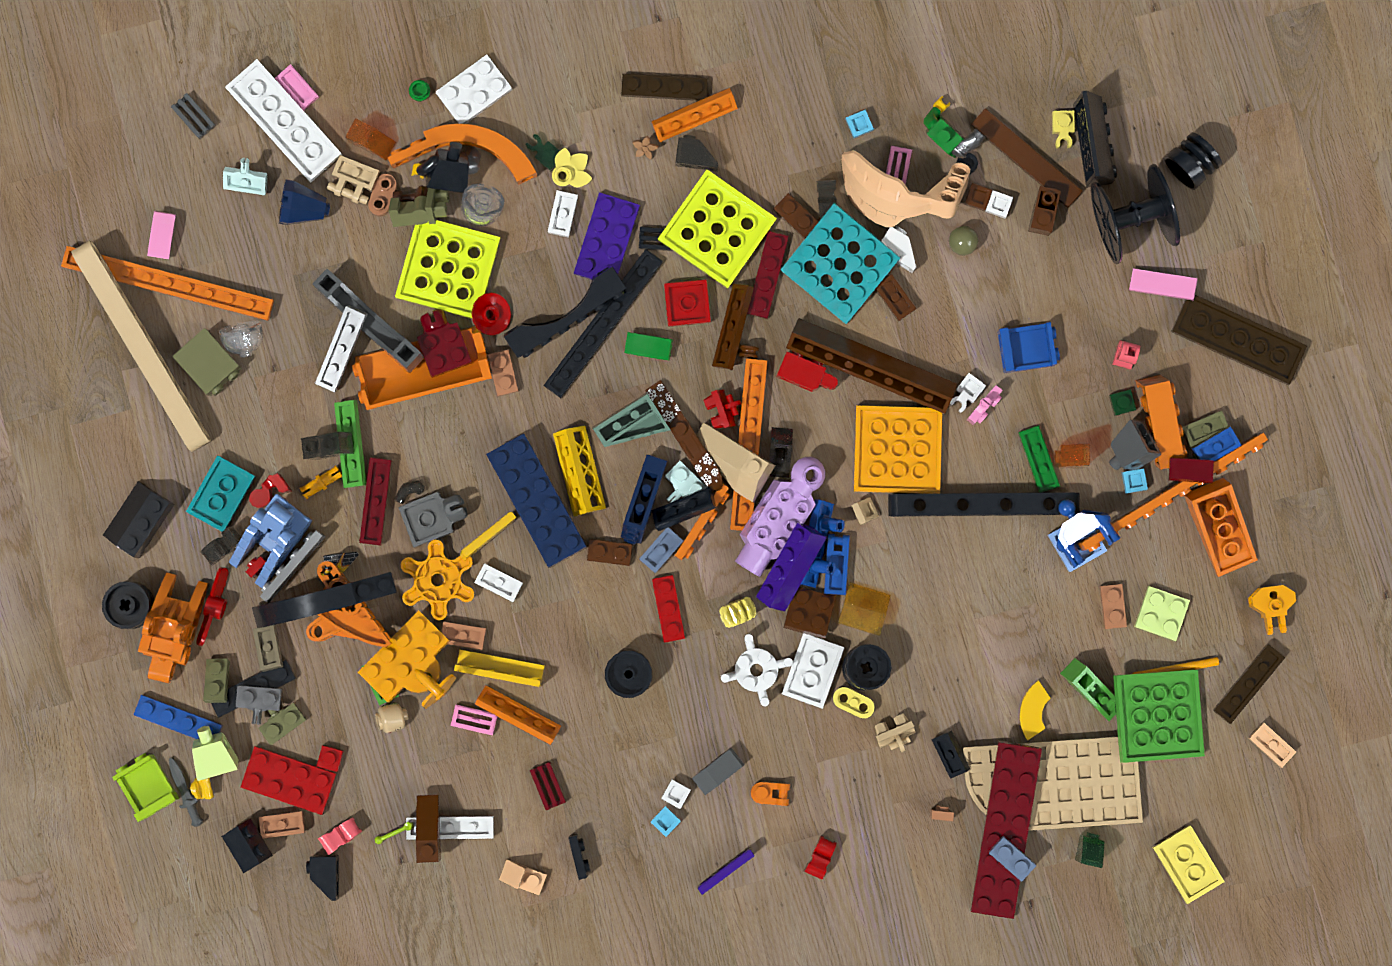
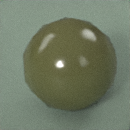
[948,226,978,256]

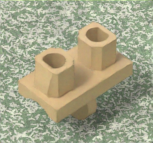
[875,714,916,753]

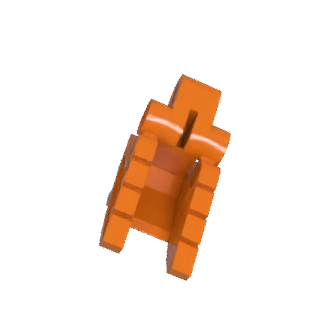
[306,561,392,648]
[138,572,209,684]

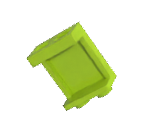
[112,753,180,822]

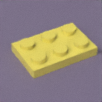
[1152,825,1225,904]

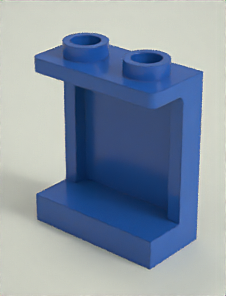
[997,322,1060,373]

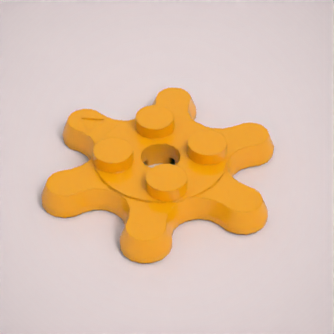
[401,540,474,620]

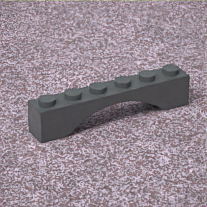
[313,269,424,373]

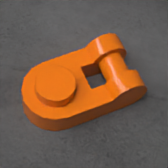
[751,782,790,806]

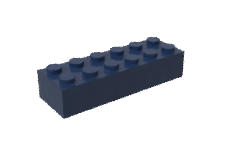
[486,434,587,568]

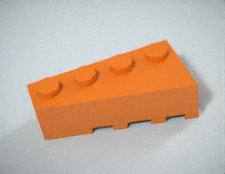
[1135,375,1187,470]

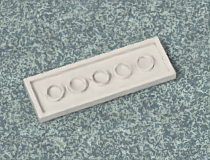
[225,59,342,183]

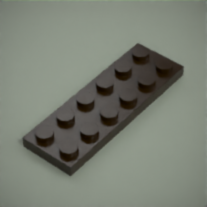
[1171,295,1307,385]

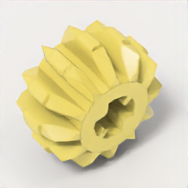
[719,597,757,628]

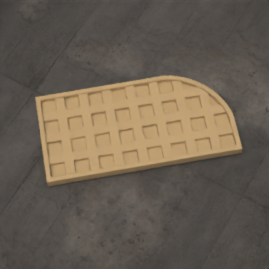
[962,737,1143,831]

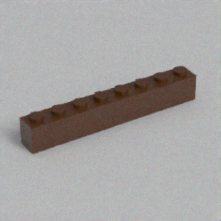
[786,318,957,414]

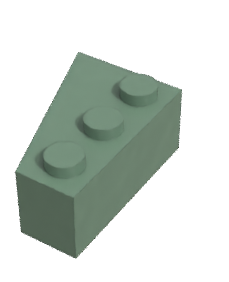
[592,393,670,447]

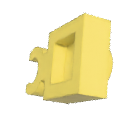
[1052,111,1075,148]

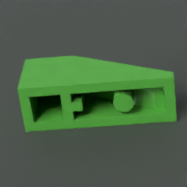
[1060,658,1116,721]

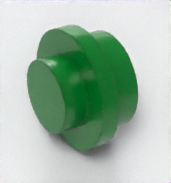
[409,80,430,102]

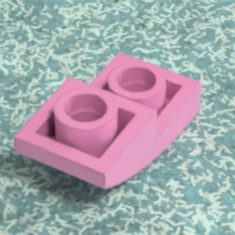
[147,211,176,259]

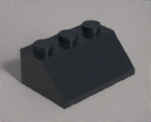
[103,481,175,558]

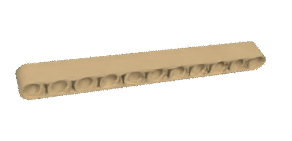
[71,240,211,452]

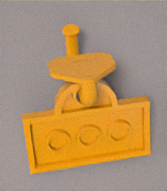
[358,610,456,709]

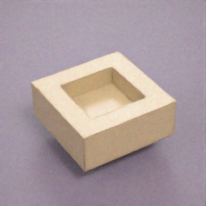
[851,497,879,525]

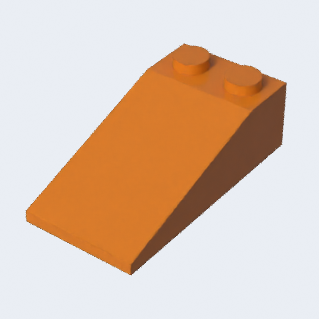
[1184,478,1258,577]

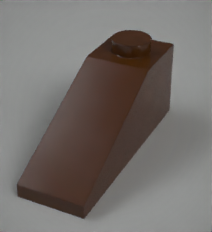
[416,794,441,863]

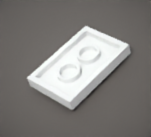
[436,55,512,124]
[782,633,844,709]

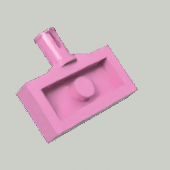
[967,385,1003,425]

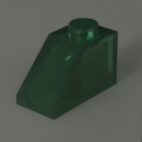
[1075,832,1105,868]

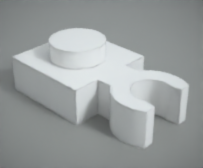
[950,373,986,413]

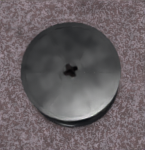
[1091,164,1180,264]

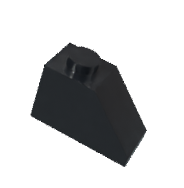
[306,855,339,901]

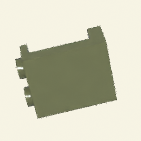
[172,328,242,396]

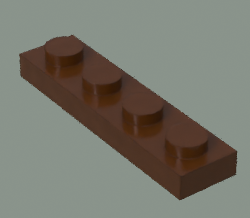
[712,284,754,370]

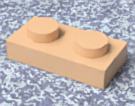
[1248,722,1296,768]

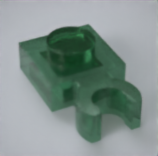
[525,134,560,172]

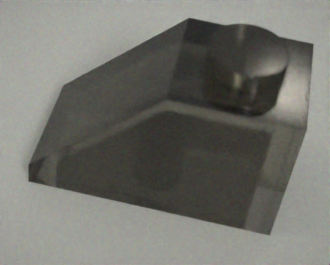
[675,135,718,172]
[769,427,793,478]

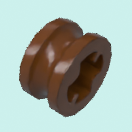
[739,345,759,359]

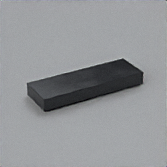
[652,487,716,531]

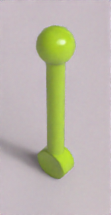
[374,822,414,844]

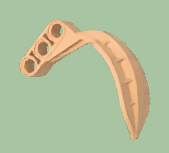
[841,150,970,227]

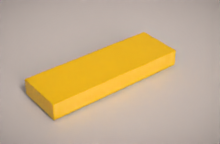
[460,512,516,561]

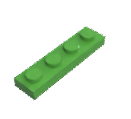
[334,400,366,488]

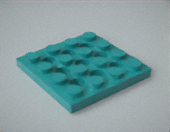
[781,203,901,324]

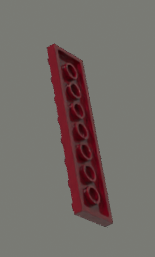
[970,741,1042,919]

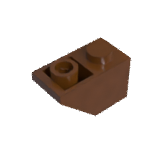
[1028,186,1061,236]

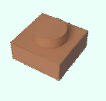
[930,806,954,821]

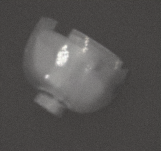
[461,184,504,226]
[219,321,263,357]

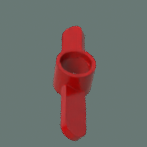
[196,567,229,646]

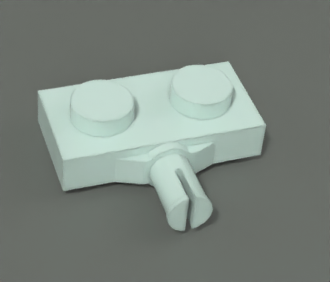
[223,158,267,195]
[665,461,708,503]

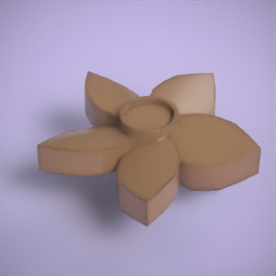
[633,135,658,160]

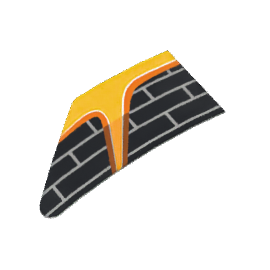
[323,552,359,574]

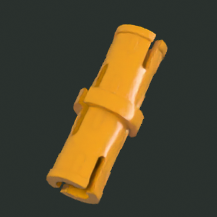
[299,465,342,499]

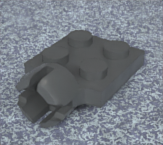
[398,492,467,548]

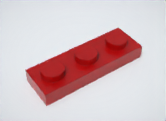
[652,575,685,643]

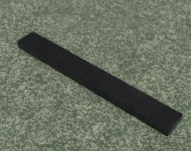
[543,249,663,399]

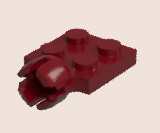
[417,309,472,378]

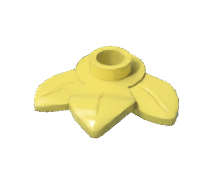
[552,148,592,187]

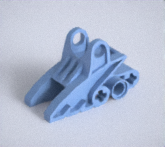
[229,494,312,588]

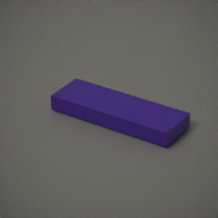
[698,848,755,895]

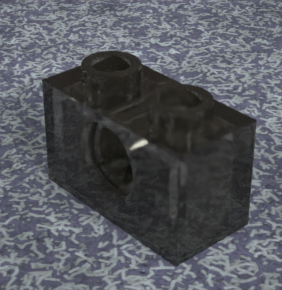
[301,432,354,460]

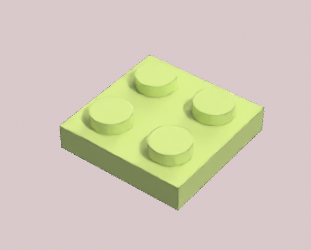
[1134,586,1190,641]

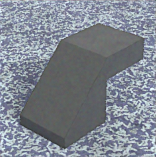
[692,748,744,795]

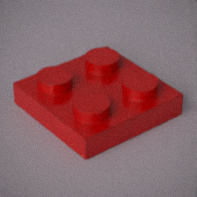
[664,280,711,327]

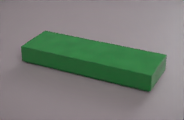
[1018,426,1060,493]

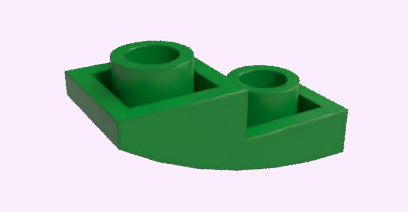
[624,332,673,361]

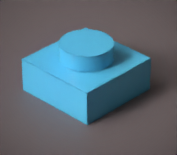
[845,110,874,139]
[1122,468,1148,494]
[651,806,681,837]

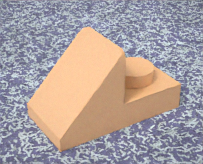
[499,859,547,895]

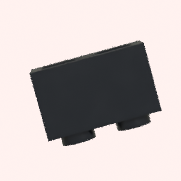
[221,818,273,874]

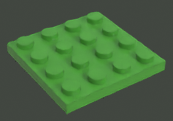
[1113,670,1205,763]

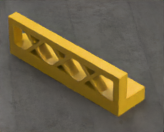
[553,426,606,517]
[454,650,545,687]

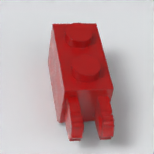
[776,351,838,392]

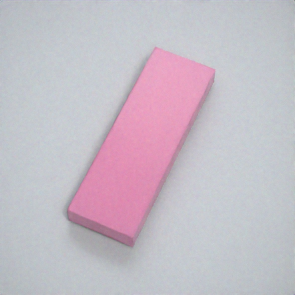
[1129,269,1198,301]

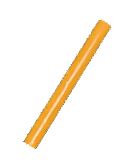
[1132,657,1219,674]

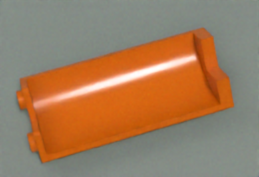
[352,326,492,410]

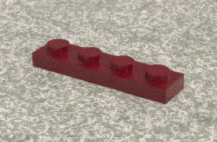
[747,231,789,320]
[359,458,392,546]

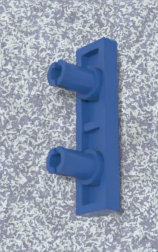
[801,499,845,588]

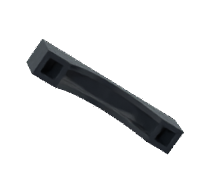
[504,264,626,358]

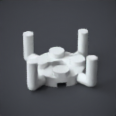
[721,634,793,706]

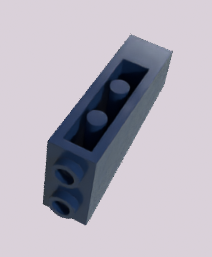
[621,455,667,544]

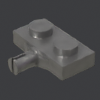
[236,685,282,724]

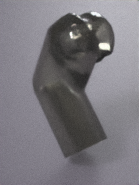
[394,480,424,505]

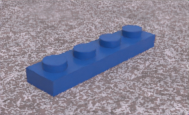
[133,695,223,739]

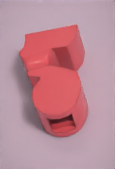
[1112,340,1141,369]
[318,817,362,855]

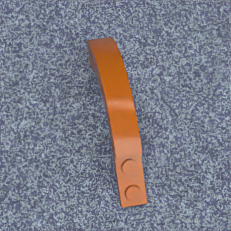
[387,124,537,185]

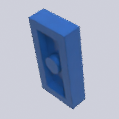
[1192,427,1241,461]

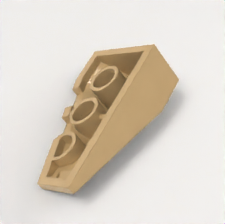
[697,423,776,503]

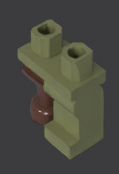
[389,185,450,227]

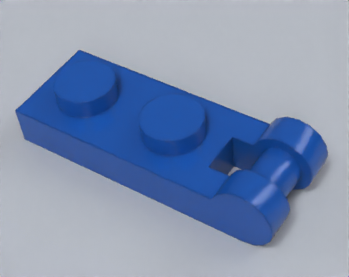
[824,534,850,595]

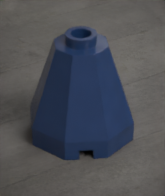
[278,180,330,225]

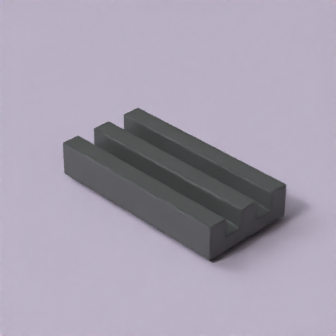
[171,93,216,139]

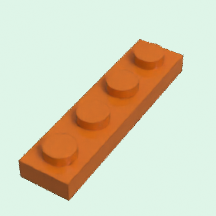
[651,88,738,142]
[674,484,730,560]
[475,685,561,745]

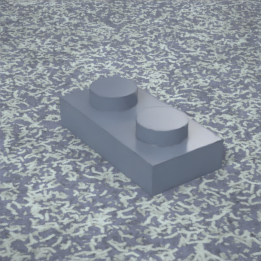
[639,528,683,573]
[988,836,1036,882]

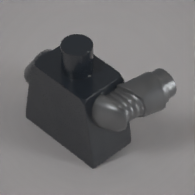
[411,142,481,193]

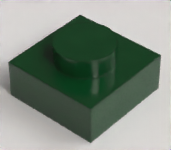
[1109,390,1136,416]

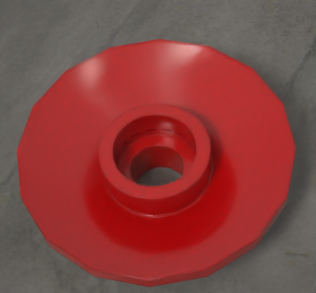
[471,293,511,336]

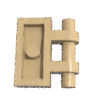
[327,155,380,205]

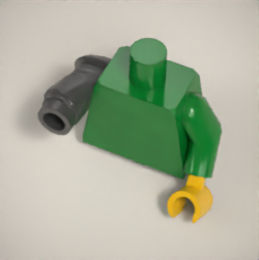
[923,96,985,158]

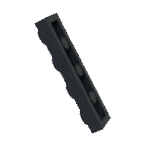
[211,659,297,718]

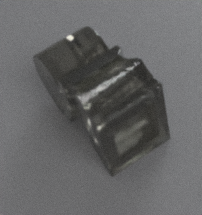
[815,180,837,220]
[201,527,241,566]

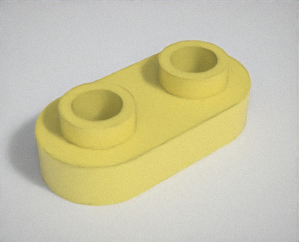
[833,687,874,718]

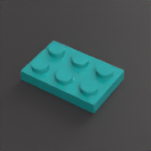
[186,455,256,533]

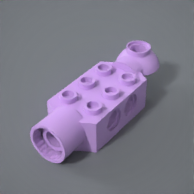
[735,457,825,577]

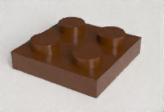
[783,587,836,639]

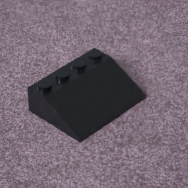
[1073,90,1117,188]

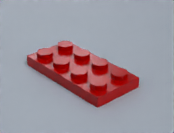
[240,746,337,815]

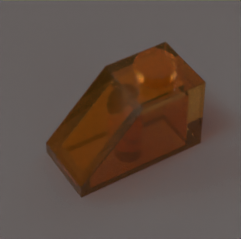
[346,118,396,161]
[1054,444,1090,468]

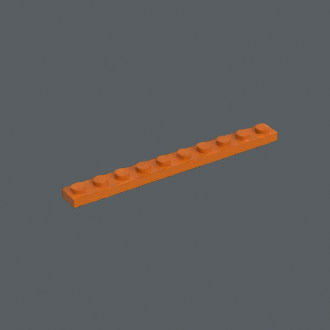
[61,246,274,321]
[1077,433,1268,552]

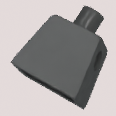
[1109,419,1162,470]

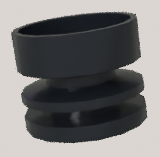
[1164,132,1222,190]
[842,644,892,691]

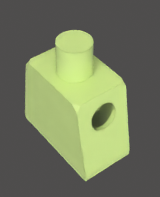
[192,726,239,781]

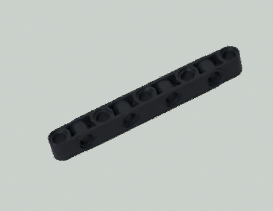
[888,493,1080,517]

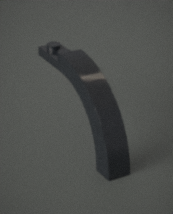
[252,572,397,628]

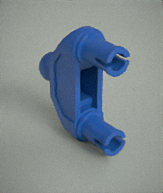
[1057,499,1121,568]

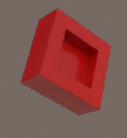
[245,556,267,578]
[316,745,344,772]

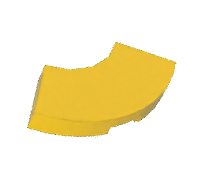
[1019,680,1051,741]

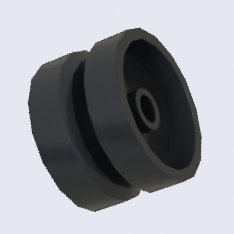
[102,582,155,629]
[605,651,652,698]

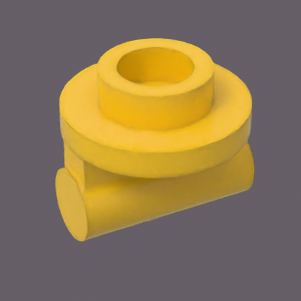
[190,778,214,799]

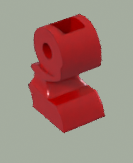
[249,473,293,509]
[803,835,837,880]

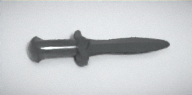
[169,758,203,827]

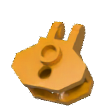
[1248,585,1296,635]

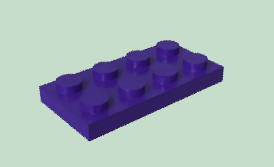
[574,192,640,280]

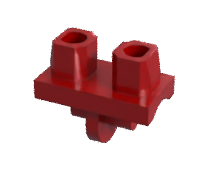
[703,389,742,429]

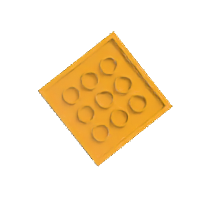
[853,405,942,494]

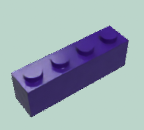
[756,523,827,612]

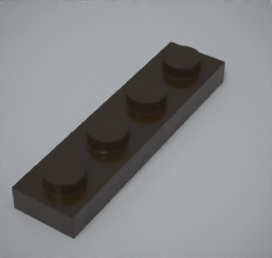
[621,74,708,101]
[1213,644,1285,724]

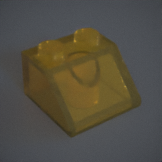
[837,582,891,636]

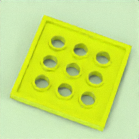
[658,170,777,289]
[395,220,501,319]

